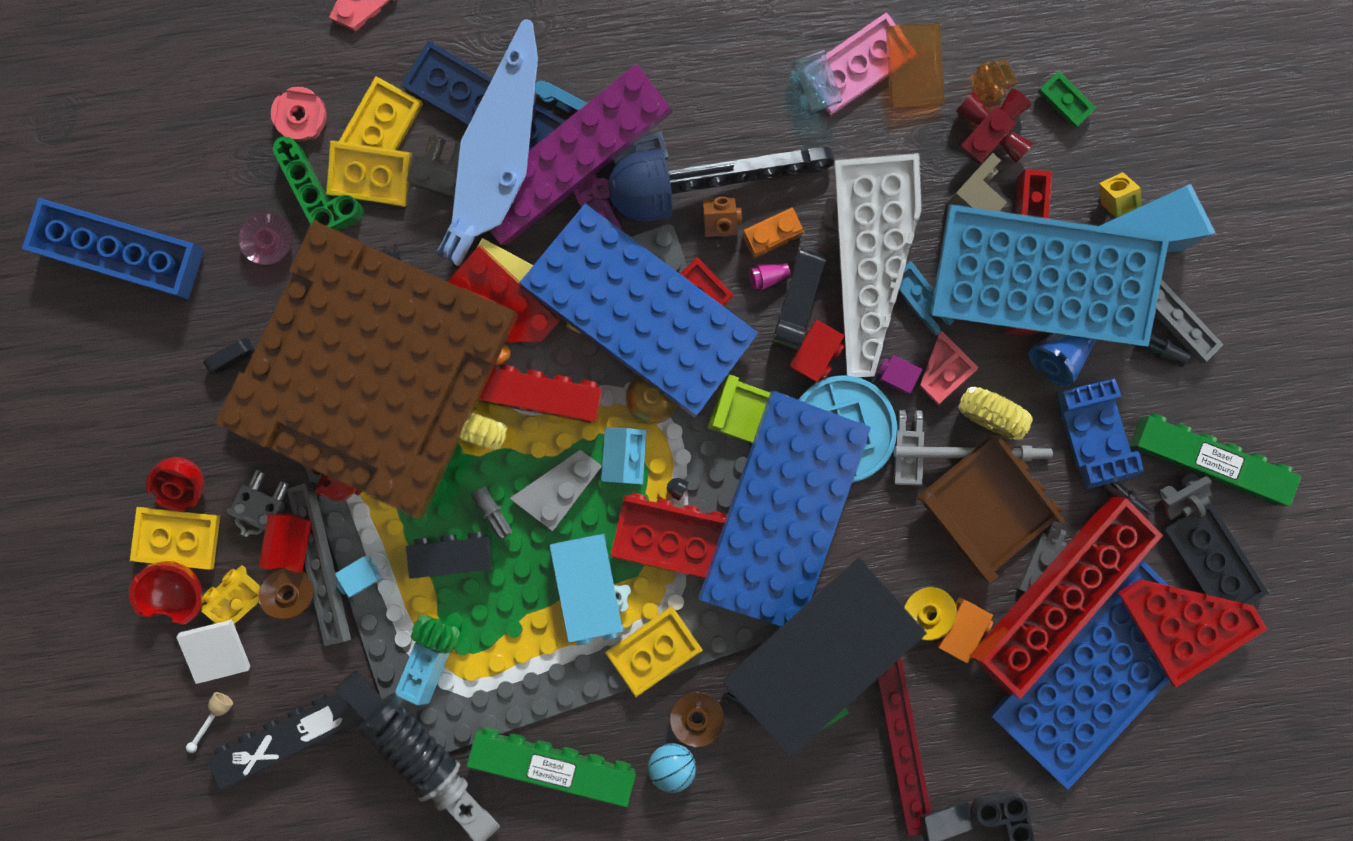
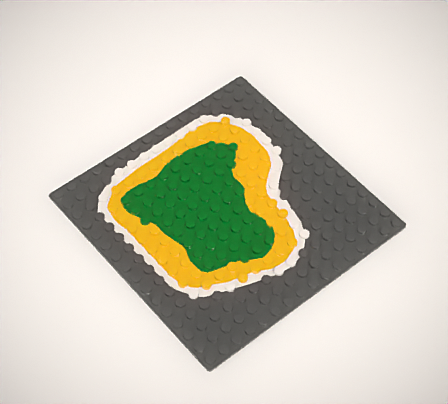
[305,224,781,752]

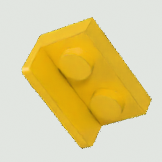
[202,565,261,624]

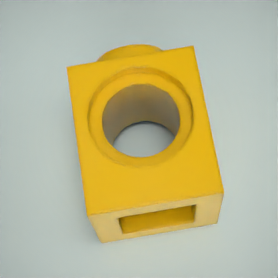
[1099,172,1142,218]

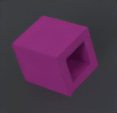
[877,355,922,395]

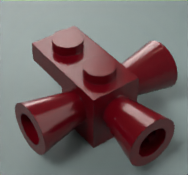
[956,89,1034,165]

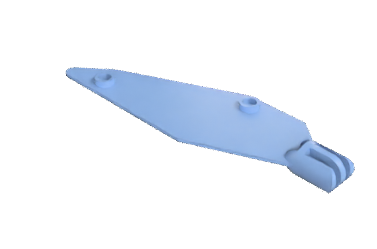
[436,19,538,266]

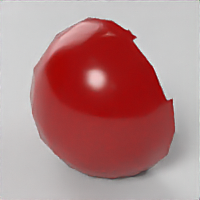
[129,561,202,625]

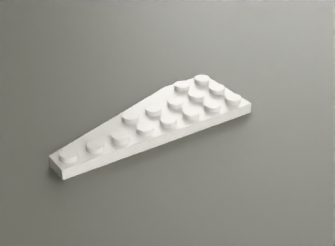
[834,154,921,377]

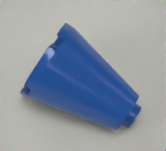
[1028,333,1097,387]

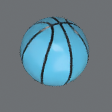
[648,743,696,793]

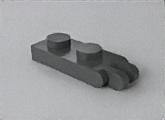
[1017,525,1067,592]

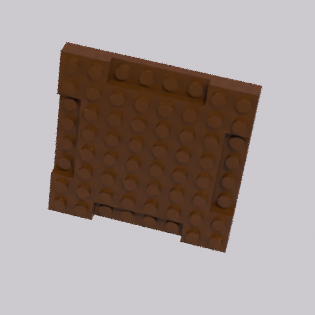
[215,220,518,519]

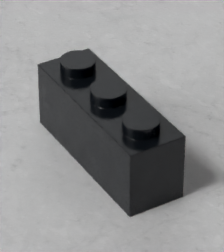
[406,531,495,579]

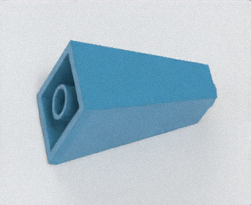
[1099,184,1215,253]

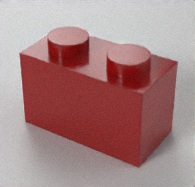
[788,319,845,384]

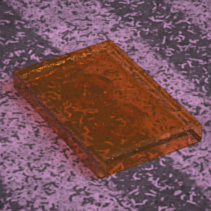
[886,23,945,109]

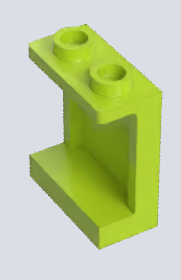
[707,374,787,444]

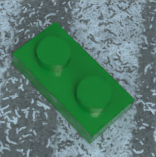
[1038,71,1096,129]

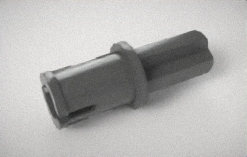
[471,487,512,539]

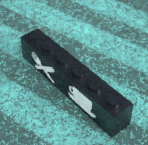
[206,694,362,790]

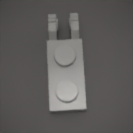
[893,410,924,486]

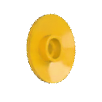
[904,587,957,641]

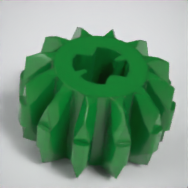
[410,615,460,654]

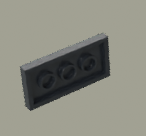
[1162,501,1269,605]

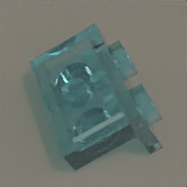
[790,50,842,117]

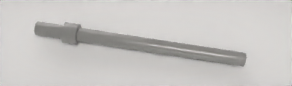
[893,445,1053,462]

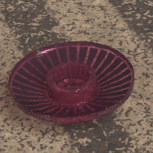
[238,212,293,265]

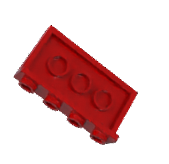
[610,493,726,579]

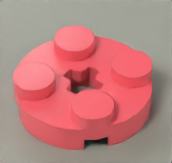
[271,87,327,142]

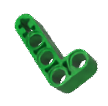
[273,136,363,232]

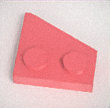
[329,0,390,31]
[920,332,979,406]

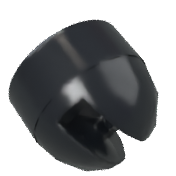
[667,478,689,501]

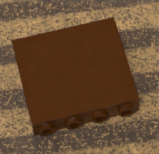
[917,435,1065,583]

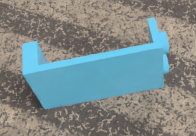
[550,533,624,646]

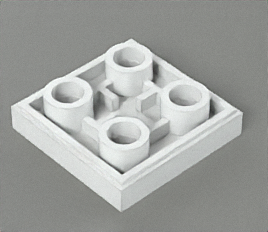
[177,620,250,684]

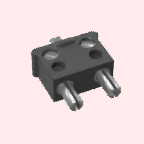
[226,470,289,537]

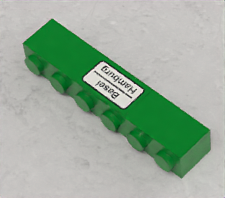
[1129,413,1302,506]
[467,727,636,807]

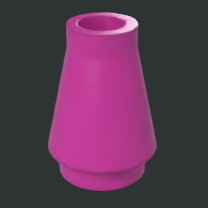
[749,263,790,290]

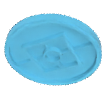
[798,376,897,482]

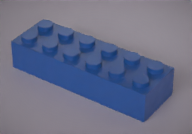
[22,197,205,300]

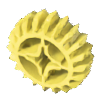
[958,387,1032,440]
[460,412,507,450]

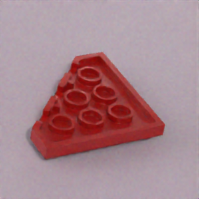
[448,245,561,342]
[1117,579,1267,687]

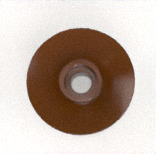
[259,568,314,620]
[670,692,724,747]

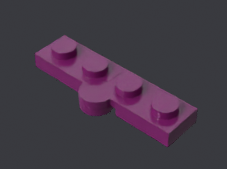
[574,174,623,231]

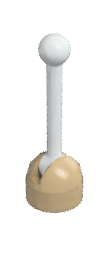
[186,692,233,753]

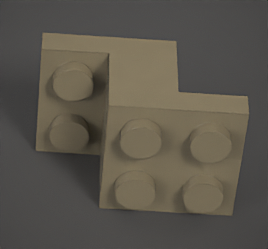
[945,153,1007,213]

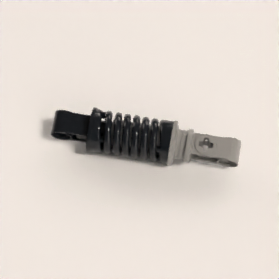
[334,669,500,841]

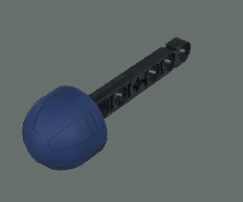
[609,147,835,221]

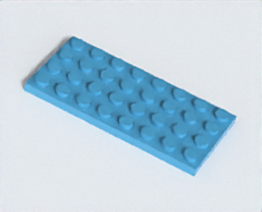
[930,205,1169,346]

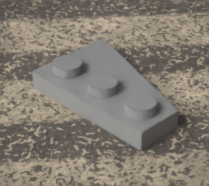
[510,450,602,531]

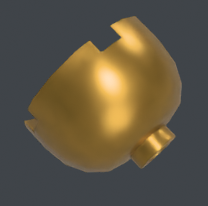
[625,375,678,425]

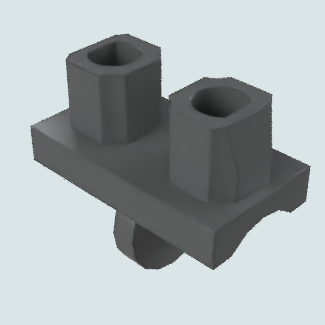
[1160,473,1213,520]

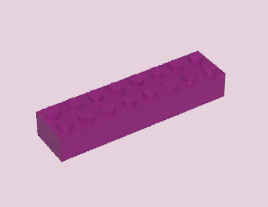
[490,63,673,246]

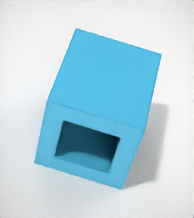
[335,556,383,597]

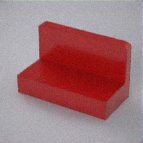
[259,513,311,573]

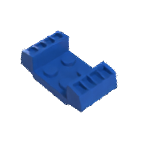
[1056,378,1143,489]

